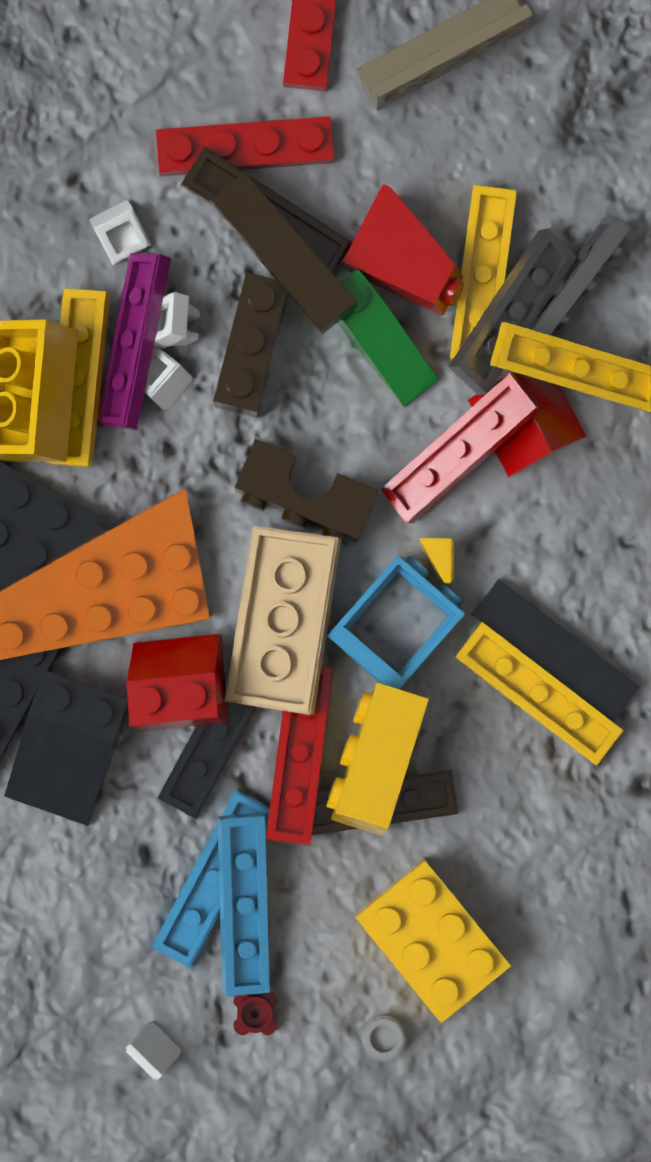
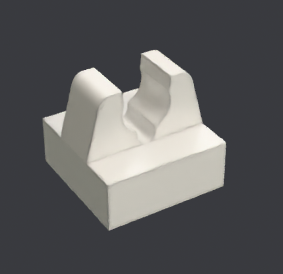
[154,292,200,349]

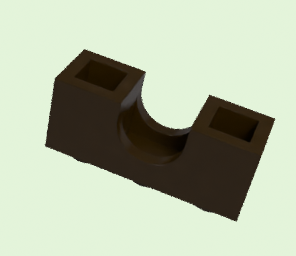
[213,272,289,418]
[234,439,378,546]

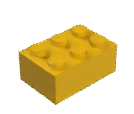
[0,320,79,462]
[326,682,429,836]
[355,858,511,1023]

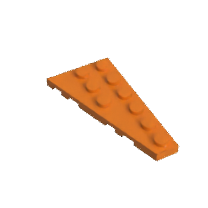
[0,488,210,660]

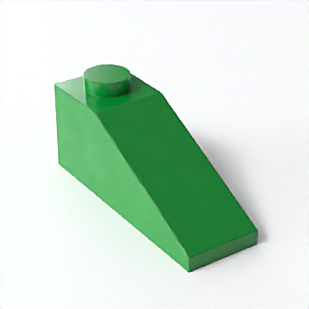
[338,269,439,407]

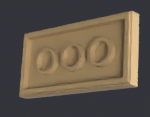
[225,526,342,716]

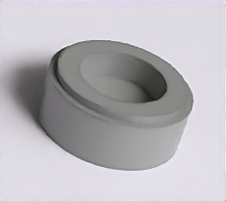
[361,1014,406,1061]

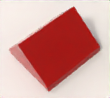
[467,372,586,478]

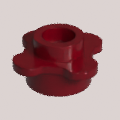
[233,991,278,1036]

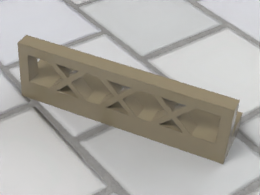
[356,0,533,111]

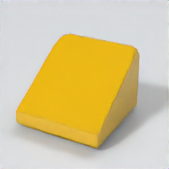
[418,538,454,586]

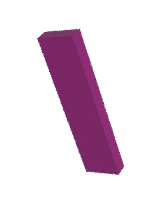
[97,253,171,430]

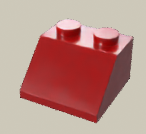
[126,634,228,731]

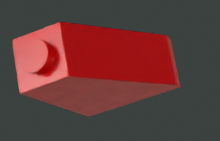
[342,184,464,316]

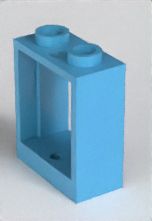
[327,555,465,689]

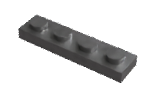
[531,217,631,335]
[448,228,577,395]

